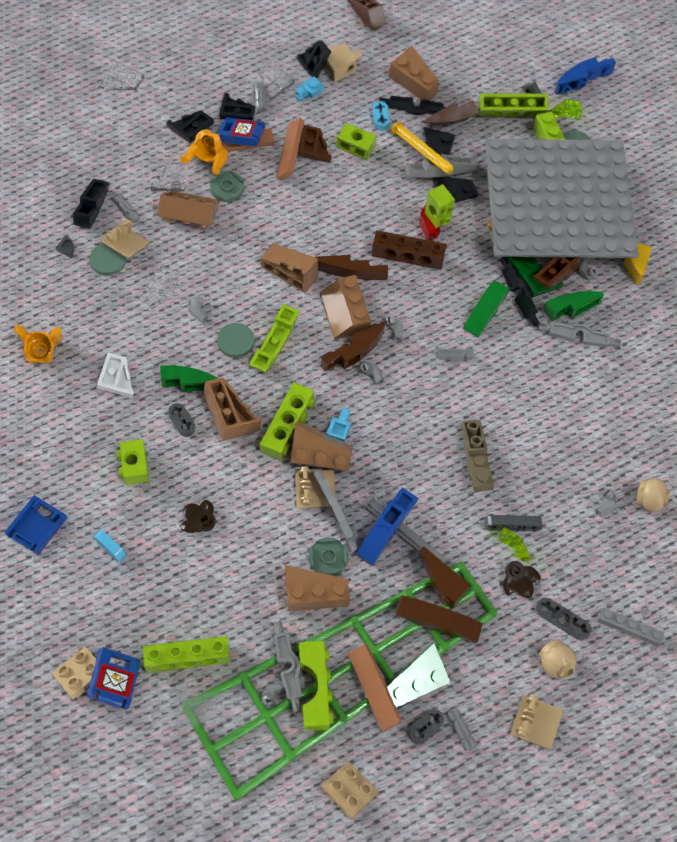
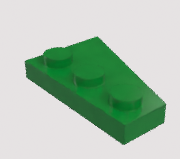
[507,257,564,298]

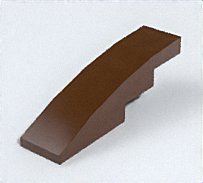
[315,255,388,280]
[395,595,483,643]

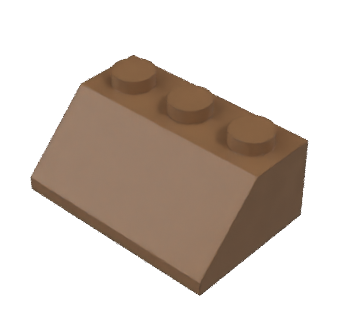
[158,190,220,228]
[320,275,371,339]

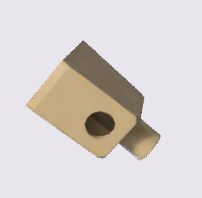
[324,44,362,82]

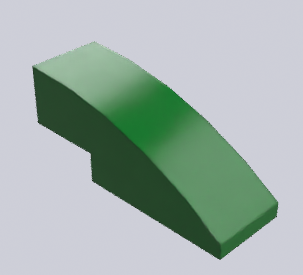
[463,280,509,338]
[544,291,604,321]
[160,365,218,392]

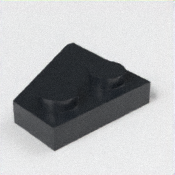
[296,41,332,78]
[219,93,256,120]
[166,110,214,143]
[423,127,455,156]

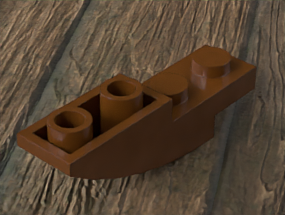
[321,322,385,371]

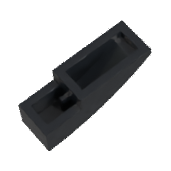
[73,178,110,229]

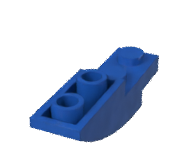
[555,57,616,95]
[356,487,419,566]

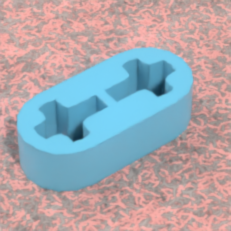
[372,101,390,131]
[93,530,127,563]

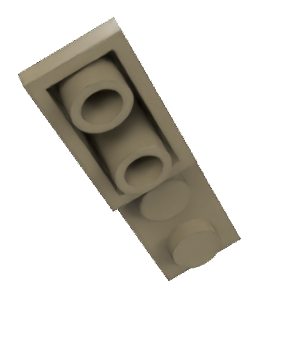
[461,419,494,492]

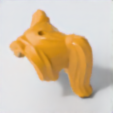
[180,130,228,176]
[13,324,63,363]

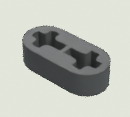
[168,403,195,437]
[409,709,444,745]

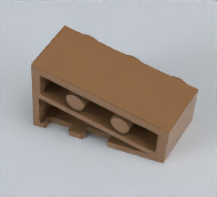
[389,46,439,100]
[261,243,318,293]
[203,377,261,441]
[291,420,353,471]
[285,565,350,611]

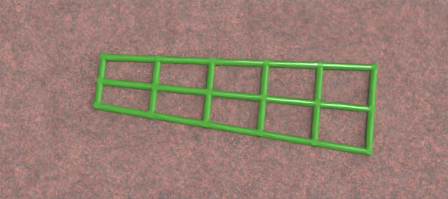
[182,562,498,800]

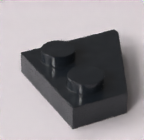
[433,176,478,203]

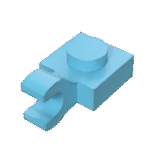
[295,76,325,101]
[326,408,351,442]

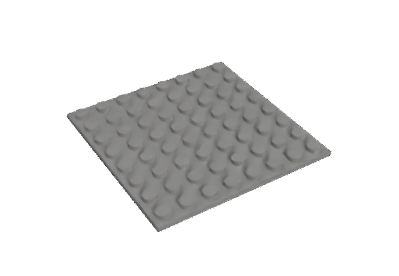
[485,139,639,258]

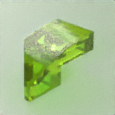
[549,99,582,119]
[498,527,531,563]

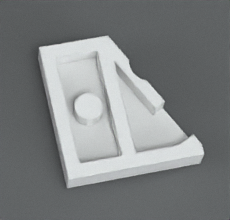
[97,353,134,397]

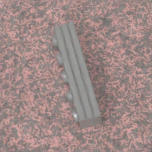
[597,607,664,647]

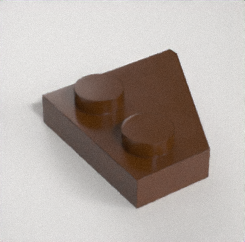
[298,125,332,163]

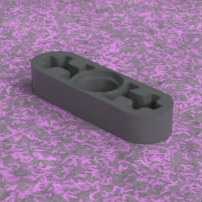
[485,515,542,531]
[536,598,592,640]

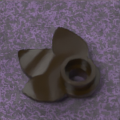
[179,500,216,533]
[503,561,541,598]

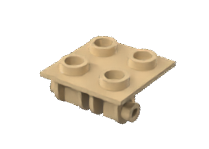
[100,220,150,258]
[295,466,336,508]
[51,647,96,700]
[510,694,563,750]
[321,761,379,820]

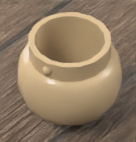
[636,478,671,512]
[539,640,577,679]

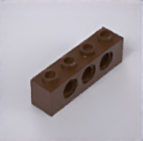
[372,230,447,270]

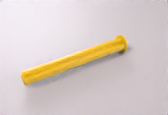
[392,122,454,174]

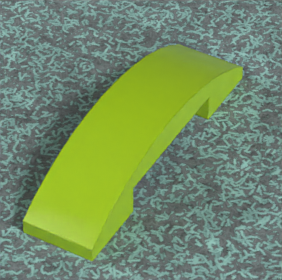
[249,304,300,373]

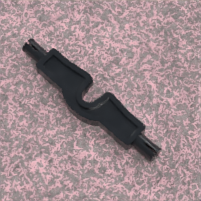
[379,96,445,115]
[499,257,540,327]

